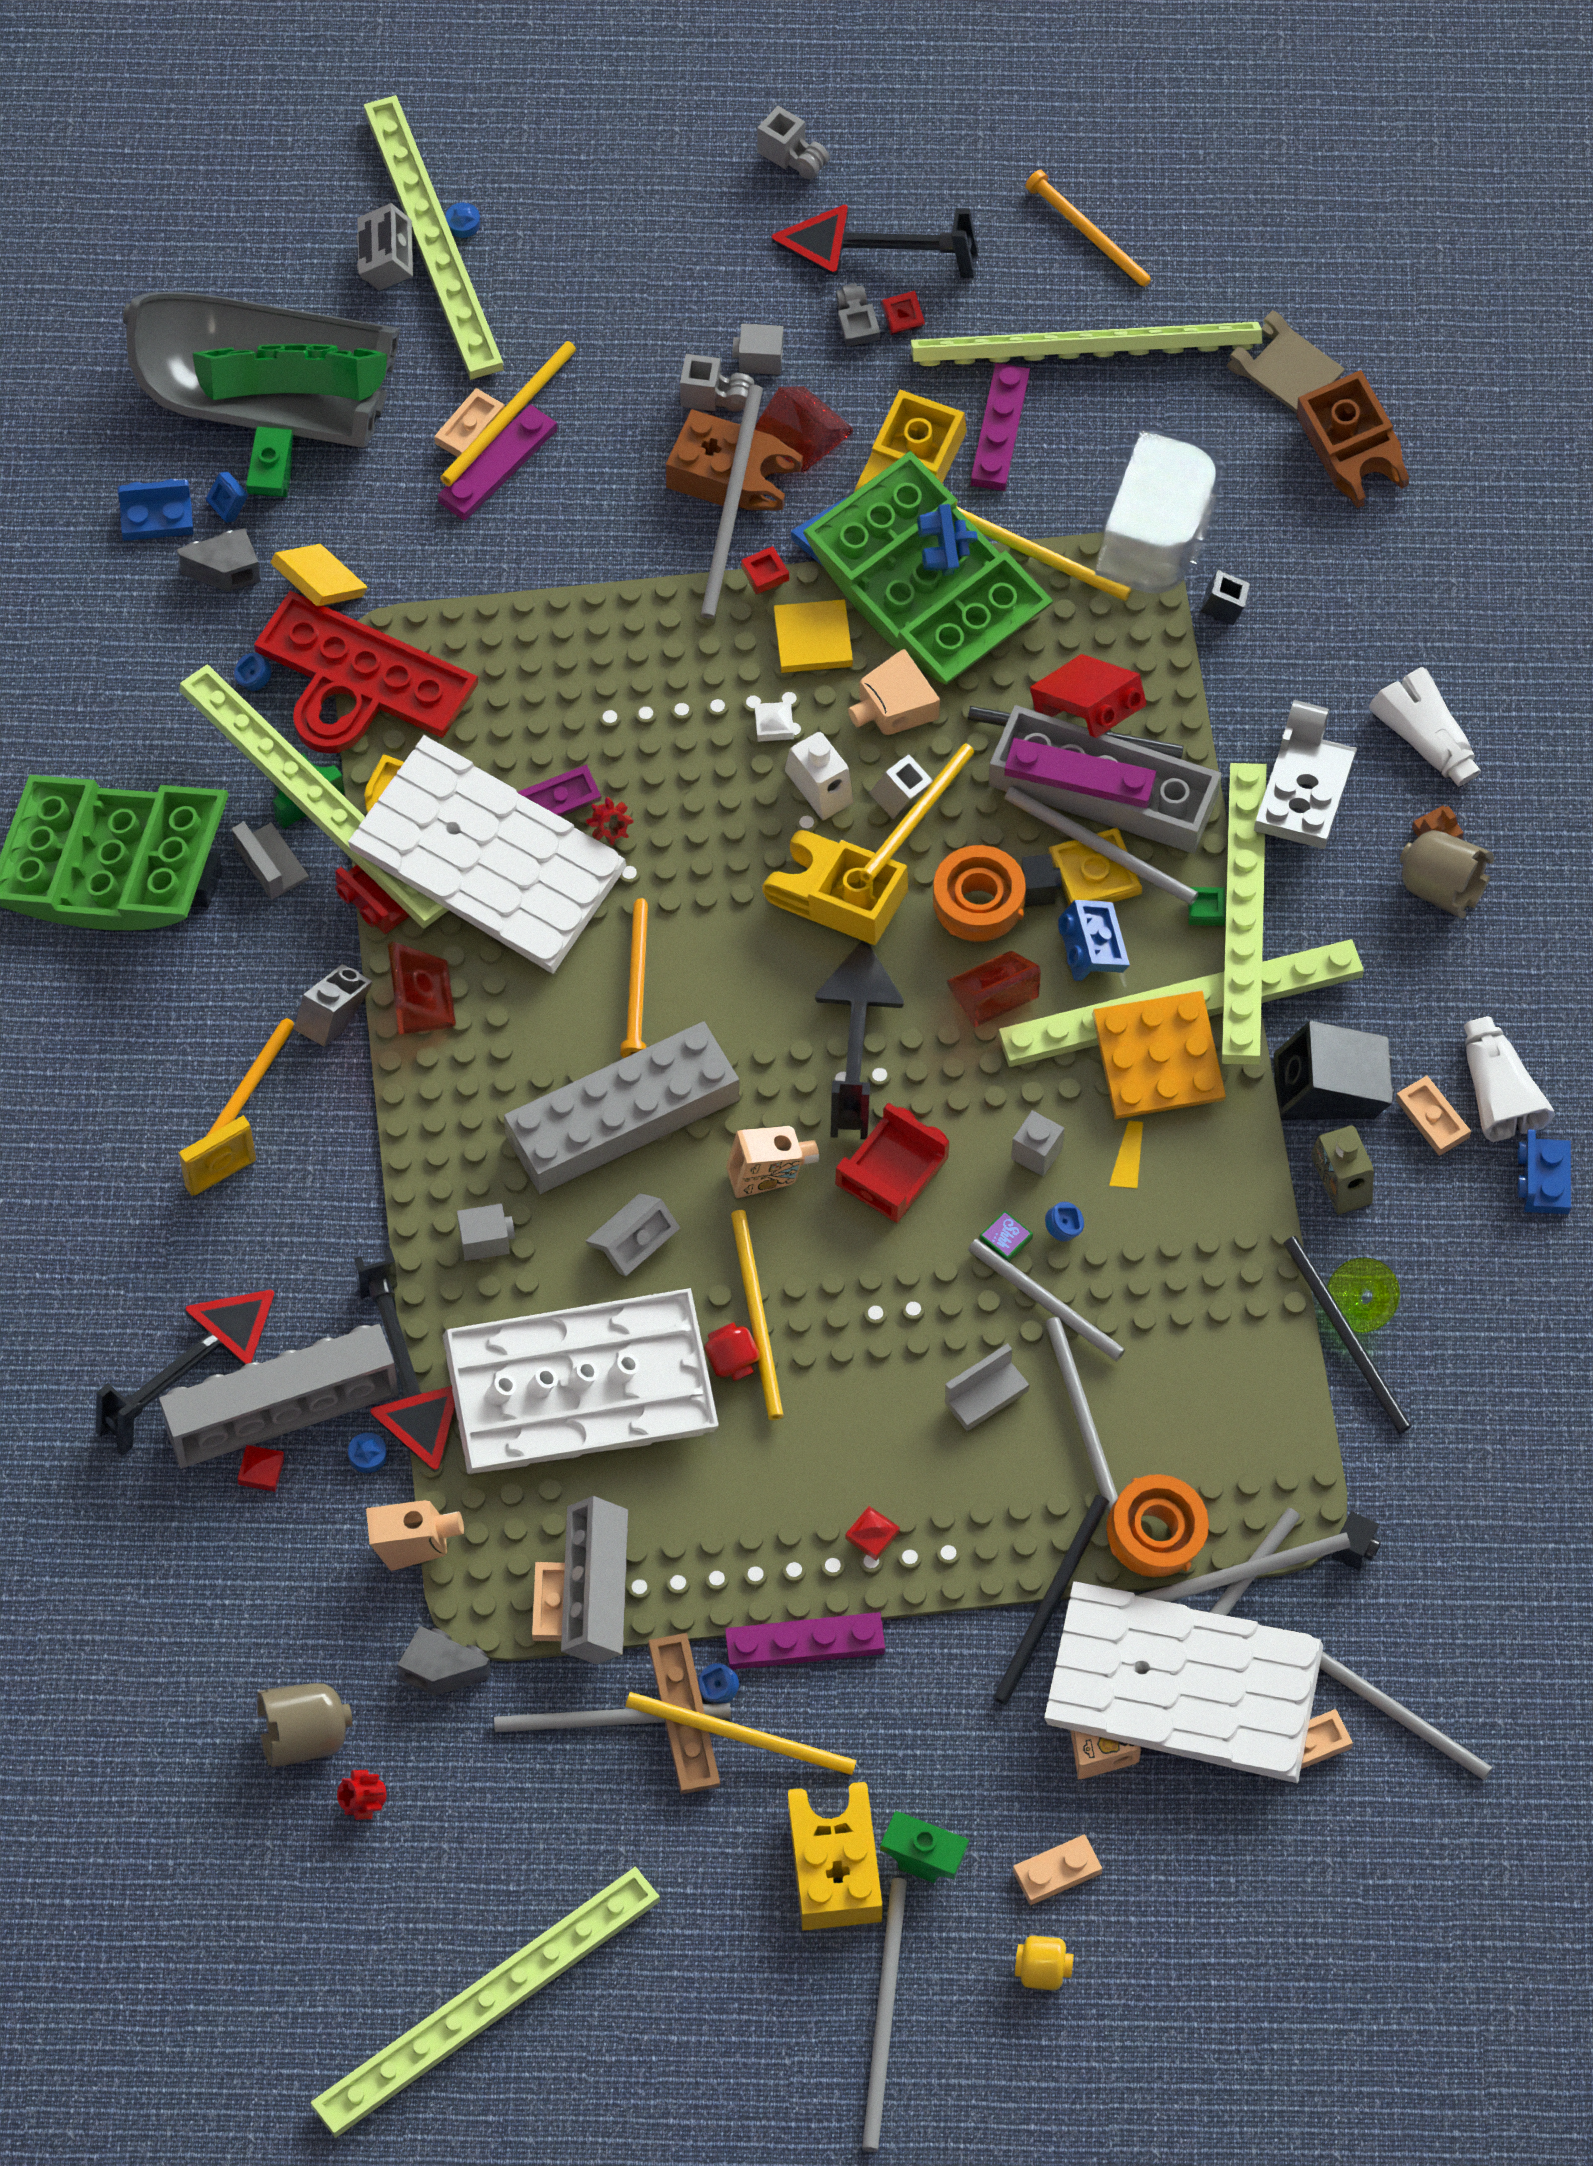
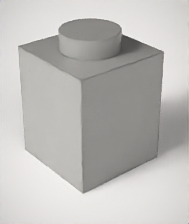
[732,324,783,375]
[869,754,933,819]
[1011,1110,1065,1177]
[457,1204,515,1261]

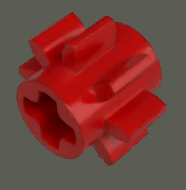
[586,797,634,845]
[337,1770,387,1820]

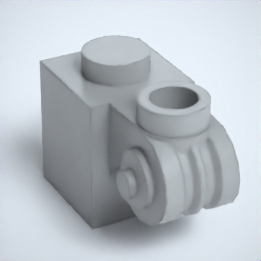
[757,106,830,179]
[680,354,754,412]

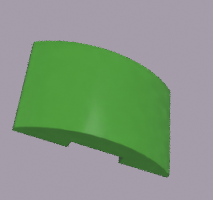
[803,451,1053,685]
[0,775,229,930]

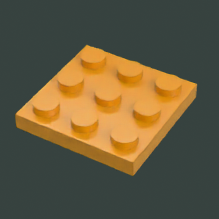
[1092,990,1226,1119]

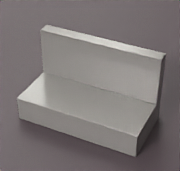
[231,822,309,900]
[586,1193,680,1276]
[944,1343,1029,1431]

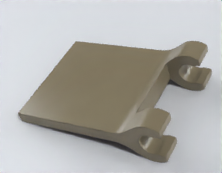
[1227,310,1345,414]

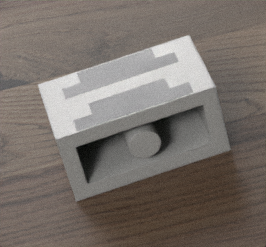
[356,203,413,291]

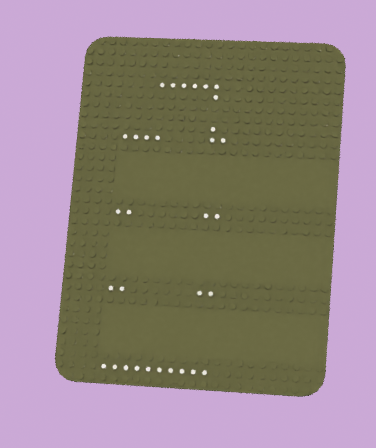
[335,532,1348,1662]

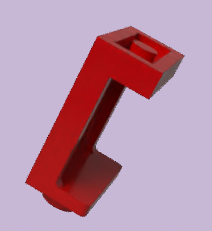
[1029,654,1146,738]
[335,865,410,935]
[835,1103,949,1223]

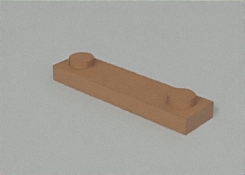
[648,1633,720,1794]

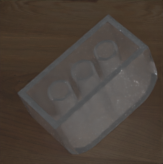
[1094,430,1217,593]

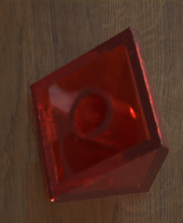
[755,386,853,473]
[388,941,456,1034]
[947,950,1041,1028]

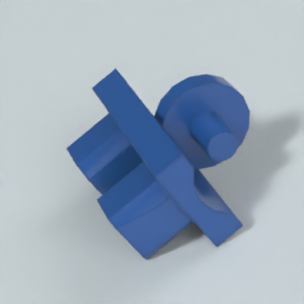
[917,504,978,576]

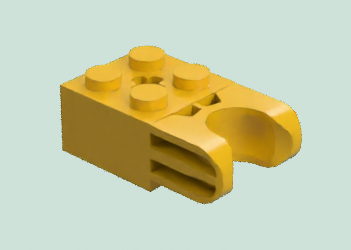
[854,390,967,492]
[762,830,908,946]
[788,1782,882,1931]

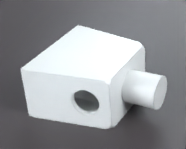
[785,732,853,821]

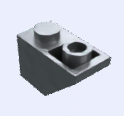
[177,528,261,592]
[294,964,373,1047]
[398,1626,491,1696]

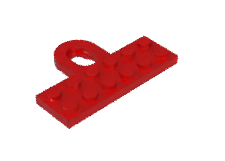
[254,591,478,754]

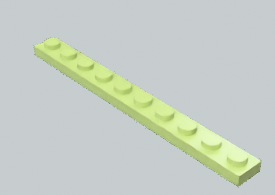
[364,95,503,380]
[911,322,1262,366]
[179,664,449,929]
[1222,763,1267,1065]
[998,939,1364,1067]
[311,1866,660,2138]

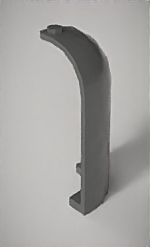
[123,292,400,448]

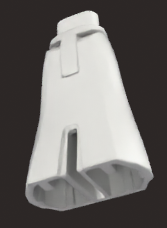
[1369,667,1481,787]
[1464,1017,1555,1142]

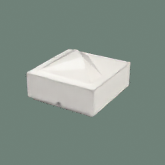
[755,702,794,742]

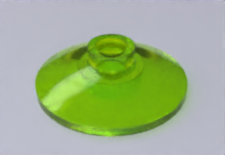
[1327,1257,1400,1333]

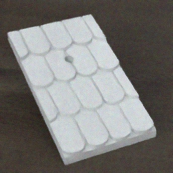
[348,735,626,974]
[443,1288,719,1474]
[1044,1581,1323,1783]

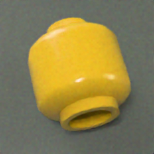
[1015,1935,1074,1991]

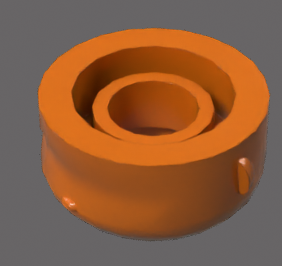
[933,845,1026,942]
[1106,1474,1209,1578]

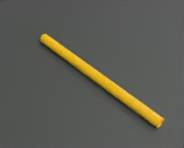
[440,341,576,486]
[956,506,1131,601]
[859,744,974,883]
[731,1210,783,1421]
[625,1692,856,1775]

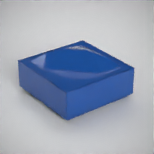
[205,472,248,523]

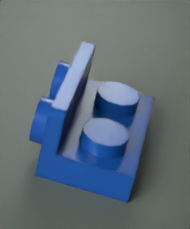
[117,479,194,541]
[1058,900,1130,981]
[1517,1129,1571,1214]

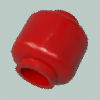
[704,1322,760,1382]

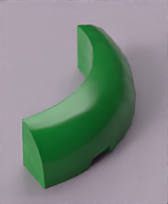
[193,344,387,401]

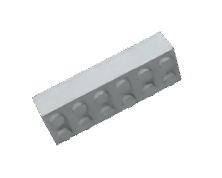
[989,705,1221,854]
[504,1021,740,1194]
[159,1324,399,1469]

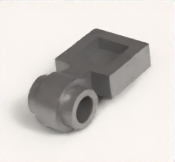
[835,283,880,347]

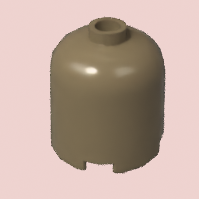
[1400,830,1494,918]
[256,1683,352,1767]

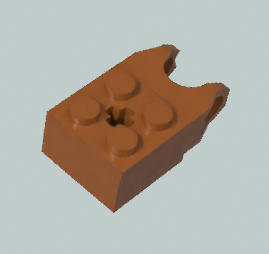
[1296,370,1409,508]
[666,409,803,511]

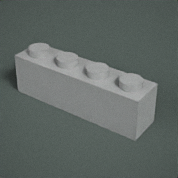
[561,1496,628,1664]

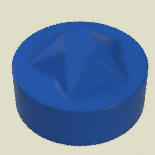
[445,203,480,238]
[234,653,272,691]
[1045,1202,1084,1242]
[348,1433,387,1473]
[698,1663,739,1704]

